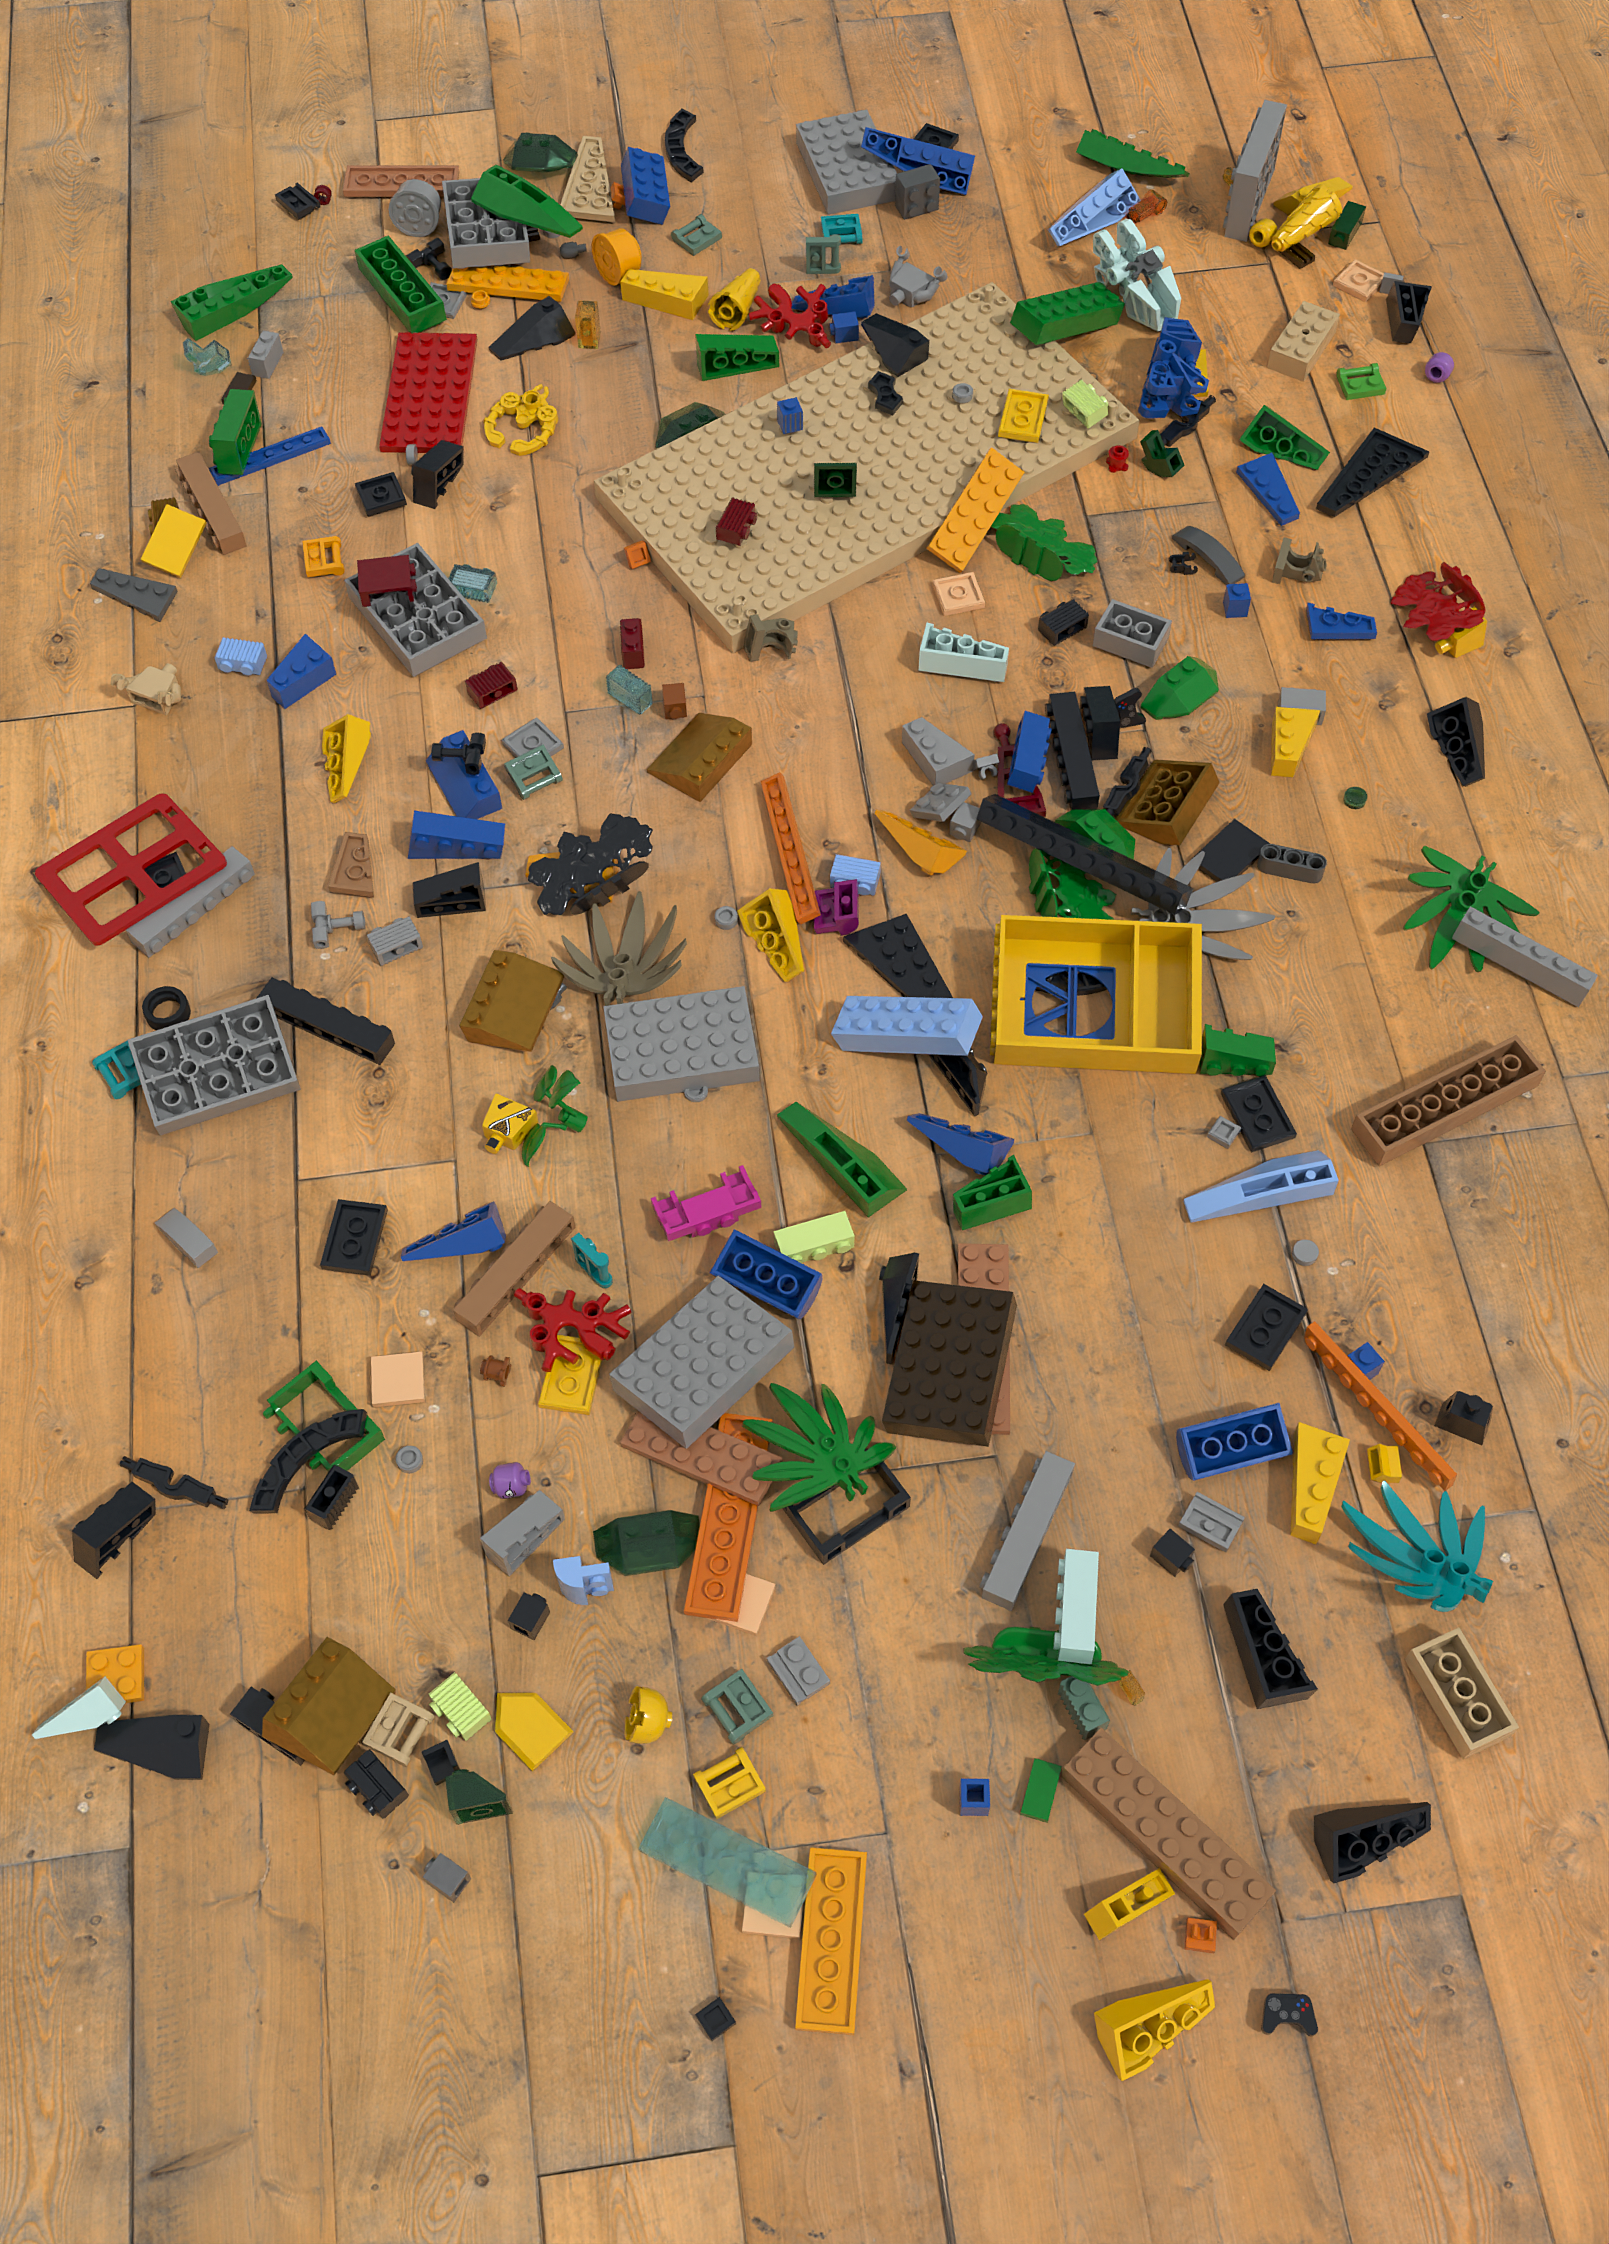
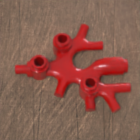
[748,283,831,348]
[514,1288,632,1372]

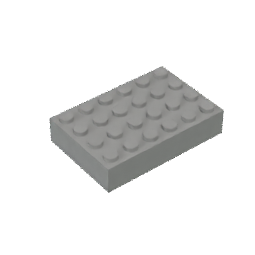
[1223,100,1287,242]
[796,110,897,215]
[442,178,530,269]
[344,543,487,677]
[603,986,760,1102]
[127,995,301,1136]
[609,1276,794,1449]

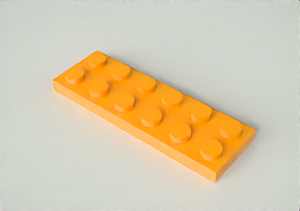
[446,265,569,302]
[926,447,1025,573]
[795,1847,867,2035]

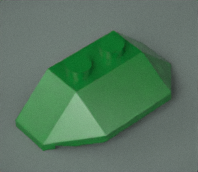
[1140,656,1219,720]
[1055,809,1136,860]

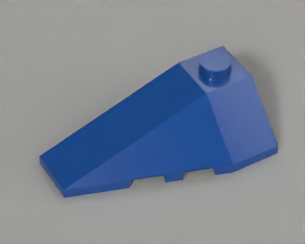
[792,275,875,319]
[907,1113,1015,1175]
[401,1201,506,1261]

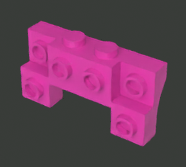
[651,1165,761,1242]

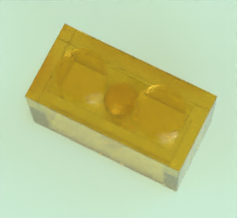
[575,301,601,349]

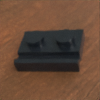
[275,182,320,220]

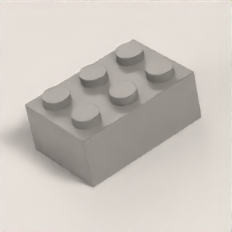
[1093,599,1172,668]

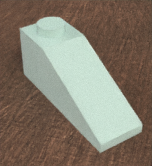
[32,1676,126,1739]

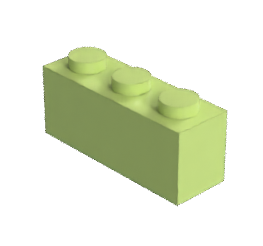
[774,1211,855,1263]

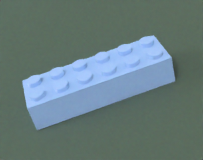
[831,996,983,1056]

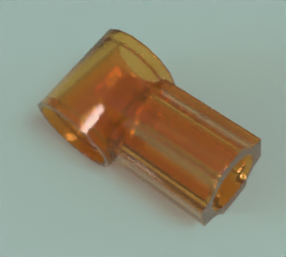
[1128,190,1168,223]

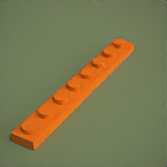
[761,772,821,925]
[1304,1321,1457,1491]

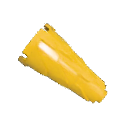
[1271,184,1342,252]
[708,268,761,331]

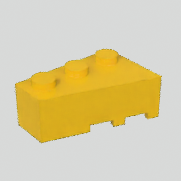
[1271,707,1320,777]

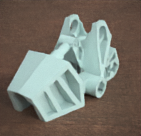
[1093,219,1181,331]

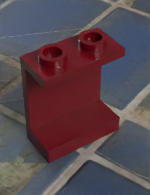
[357,555,417,607]

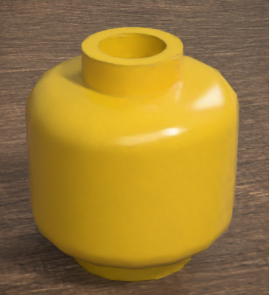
[1249,218,1278,248]

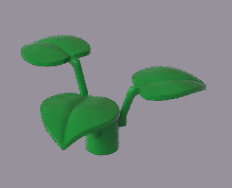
[522,1065,588,1167]

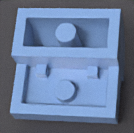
[553,1556,614,1605]

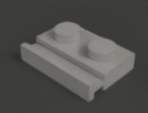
[1178,1492,1245,1552]
[767,1636,830,1706]

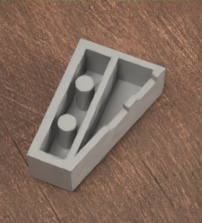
[902,717,975,785]
[480,1490,565,1577]

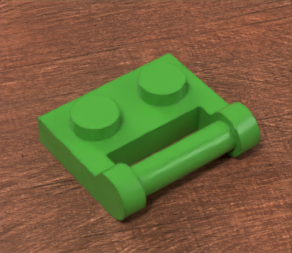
[1336,363,1387,400]

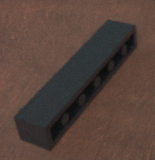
[1045,691,1100,810]
[256,977,395,1065]

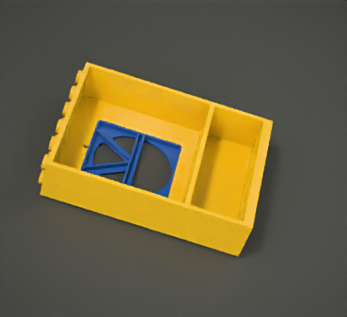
[990,915,1202,1074]

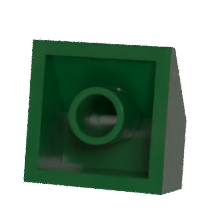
[814,463,857,497]

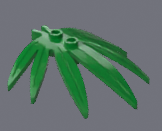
[1403,846,1540,973]
[742,1383,896,1512]

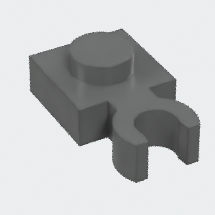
[1125,249,1163,280]

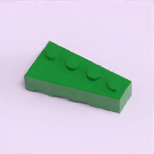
[695,334,780,381]

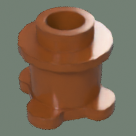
[480,1355,511,1387]

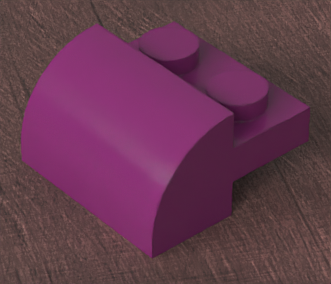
[814,879,859,936]

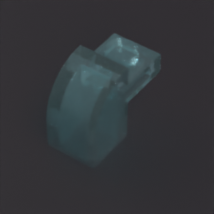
[183,338,231,376]

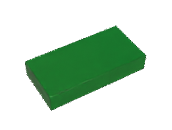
[1020,1758,1062,1823]

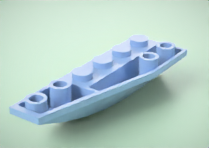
[1048,168,1142,247]
[1183,1150,1339,1223]

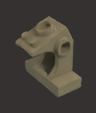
[1272,538,1327,584]
[743,614,798,662]

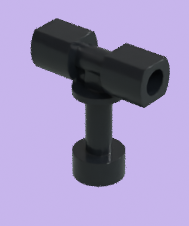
[405,238,452,280]
[431,733,486,775]

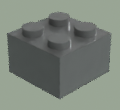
[895,164,940,220]

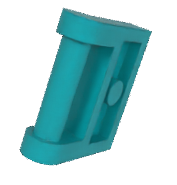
[821,213,863,244]
[92,1041,141,1099]
[571,1233,613,1288]

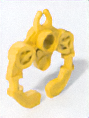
[483,384,559,456]

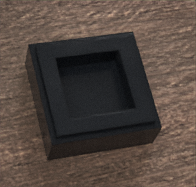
[695,1997,736,2041]

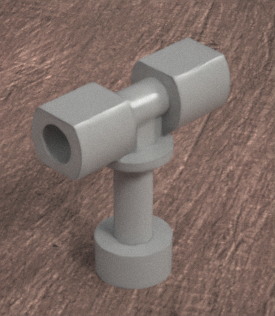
[311,901,366,949]

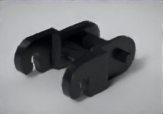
[1168,552,1198,575]

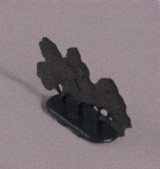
[528,813,653,915]

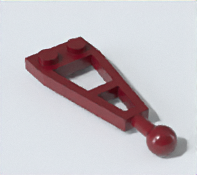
[993,723,1046,817]

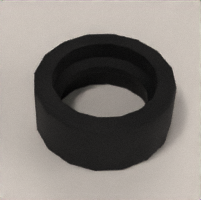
[142,986,191,1030]

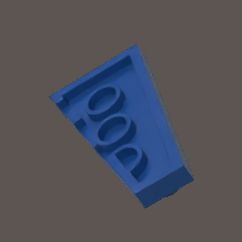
[1236,453,1300,526]

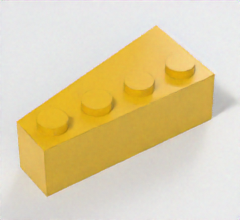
[620,269,709,320]
[1290,1422,1350,1545]

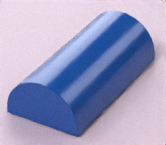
[710,1229,823,1319]
[1176,1403,1293,1481]

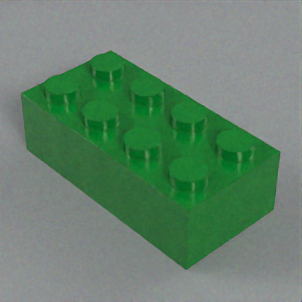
[209,389,262,475]

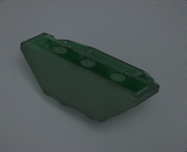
[503,132,578,172]
[655,402,726,449]
[593,1510,700,1576]

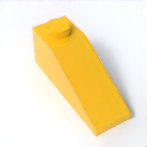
[1084,1868,1175,1940]

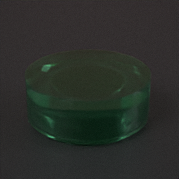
[1343,787,1368,809]

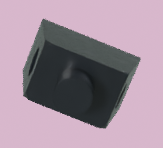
[1434,1391,1493,1446]

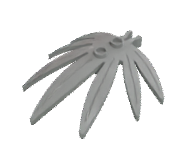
[1131,848,1275,960]

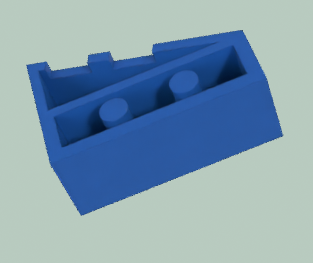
[266,634,336,709]

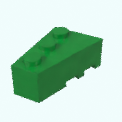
[1199,1024,1276,1076]
[953,1154,1032,1231]

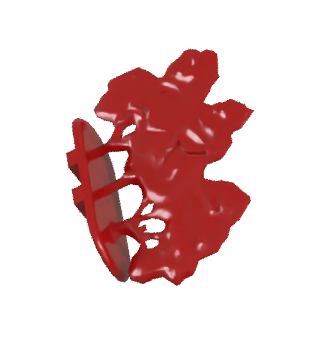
[1390,562,1486,641]

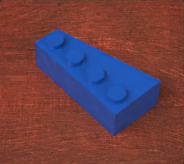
[408,810,505,859]

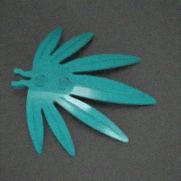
[1341,1481,1493,1612]

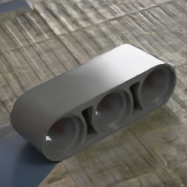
[1257,844,1327,884]

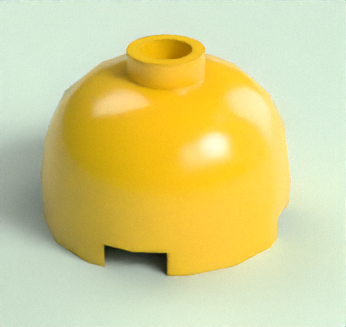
[624,1686,672,1744]

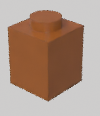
[662,683,687,719]

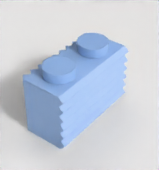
[214,637,267,675]
[830,854,881,896]

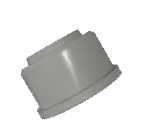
[388,179,441,237]

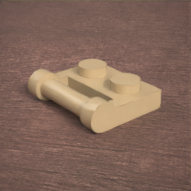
[362,1693,435,1767]

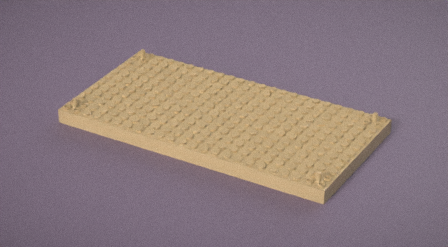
[594,282,1139,653]

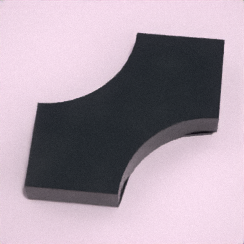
[868,371,903,416]

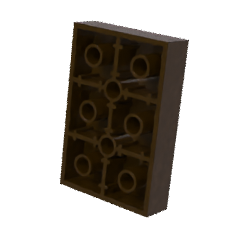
[882,1280,1017,1447]

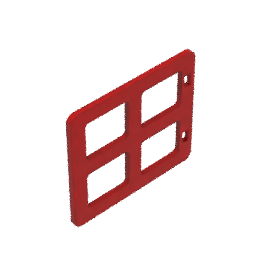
[35,793,227,946]

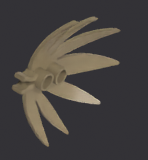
[551,891,687,1006]

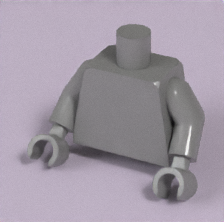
[889,246,947,307]

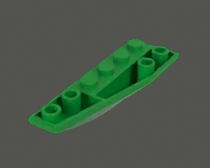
[1076,129,1190,178]
[471,165,583,238]
[171,264,293,341]
[777,1102,907,1218]

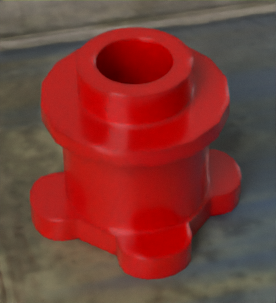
[1106,445,1129,473]

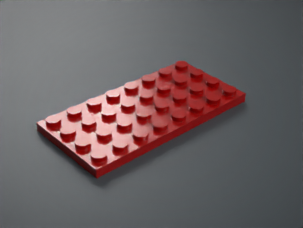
[379,332,478,453]

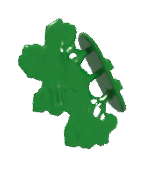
[991,504,1097,581]
[1029,848,1117,920]
[963,1627,1130,1686]

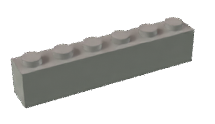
[126,846,255,958]
[1452,906,1598,1007]
[980,1451,1075,1611]

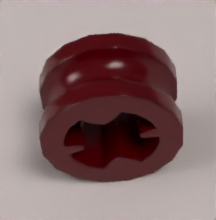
[313,185,332,205]

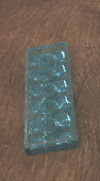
[638,1797,817,1928]

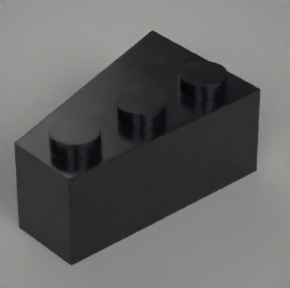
[1386,281,1432,343]

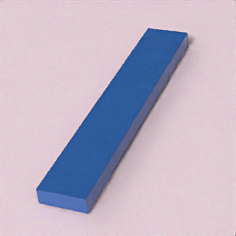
[209,426,331,486]

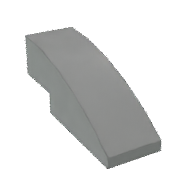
[155,1208,218,1268]

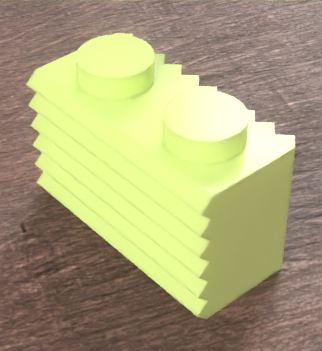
[1062,380,1108,429]
[429,1672,491,1741]

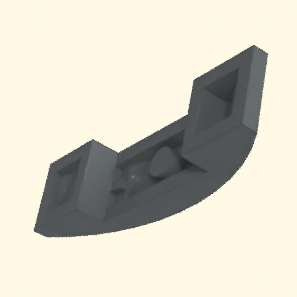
[1172,526,1245,584]

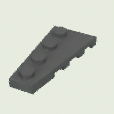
[90,568,178,622]

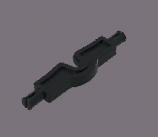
[1160,395,1216,447]
[1103,747,1152,816]
[120,1456,229,1509]

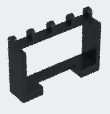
[782,1448,911,1565]

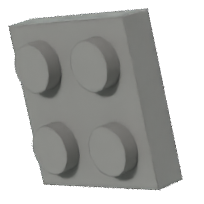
[910,783,971,822]

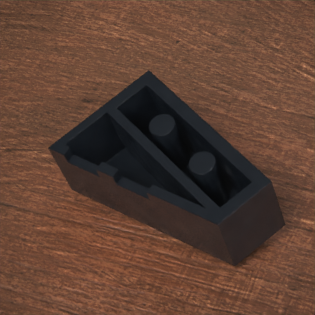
[411,440,464,509]
[1079,686,1120,760]
[413,862,486,918]
[72,1482,156,1579]

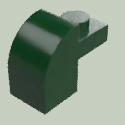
[1140,430,1185,477]

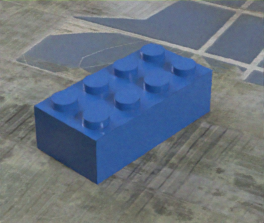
[621,147,670,225]

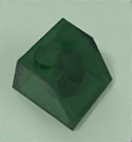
[445,1769,513,1825]

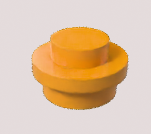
[471,290,490,309]

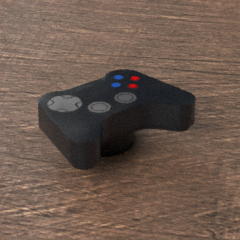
[1114,688,1146,728]
[1261,1993,1318,2036]

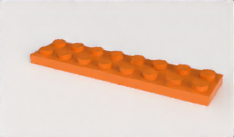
[684,1413,773,1622]

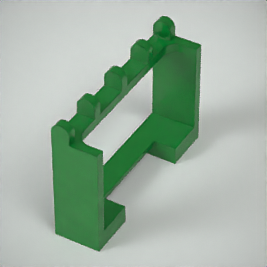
[263,1360,385,1472]

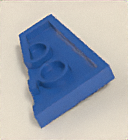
[1306,602,1377,639]

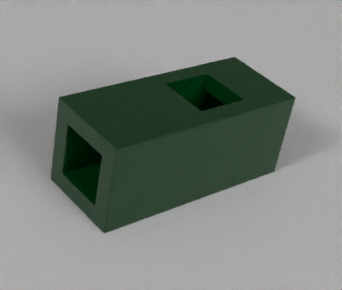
[1328,201,1366,250]

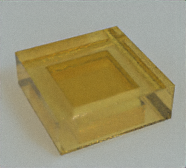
[1119,1670,1145,1706]

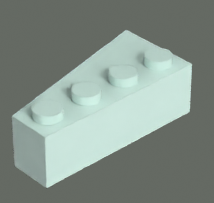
[918,622,1009,682]
[1053,1549,1099,1664]

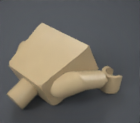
[111,663,181,715]

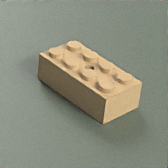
[1267,301,1340,382]
[1404,1628,1519,1760]

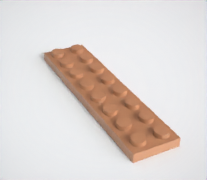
[958,1243,1010,1435]

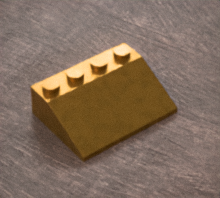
[647,713,752,802]
[1116,760,1220,845]
[459,950,565,1052]
[262,1637,396,1776]

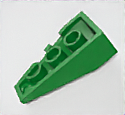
[1239,405,1330,470]

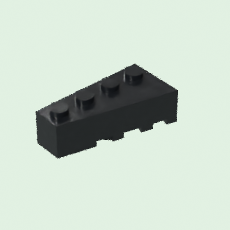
[1223,1589,1318,1709]

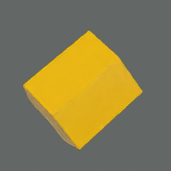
[1367,1444,1402,1483]

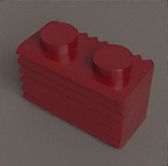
[716,497,758,546]
[620,618,645,669]
[465,662,518,709]

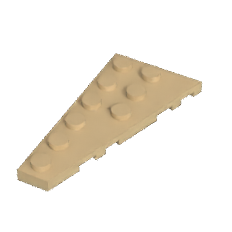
[560,136,615,222]

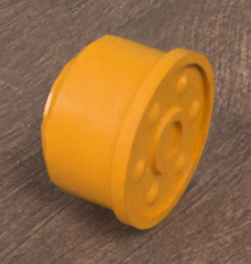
[591,228,642,286]

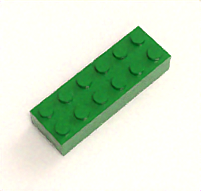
[354,235,447,333]
[1010,282,1125,345]

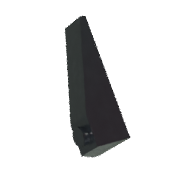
[489,296,575,361]
[861,313,930,377]
[1427,697,1485,787]
[879,1252,920,1365]
[94,1715,210,1780]
[1314,1802,1431,1884]

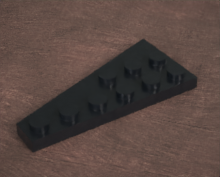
[1316,427,1429,517]
[843,913,953,998]

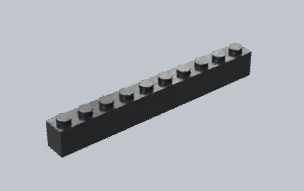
[976,794,1193,915]

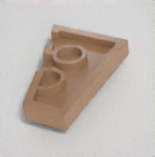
[328,832,374,897]

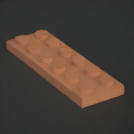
[343,165,460,197]
[620,1411,783,1506]

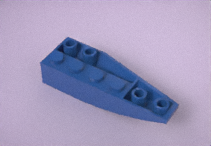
[861,127,975,195]

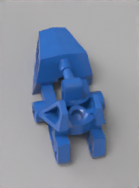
[1138,317,1209,418]

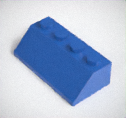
[426,730,503,819]

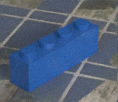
[1007,711,1052,793]

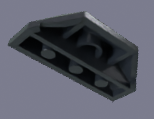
[928,1048,988,1117]

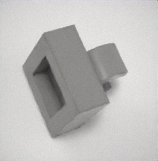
[973,754,999,780]

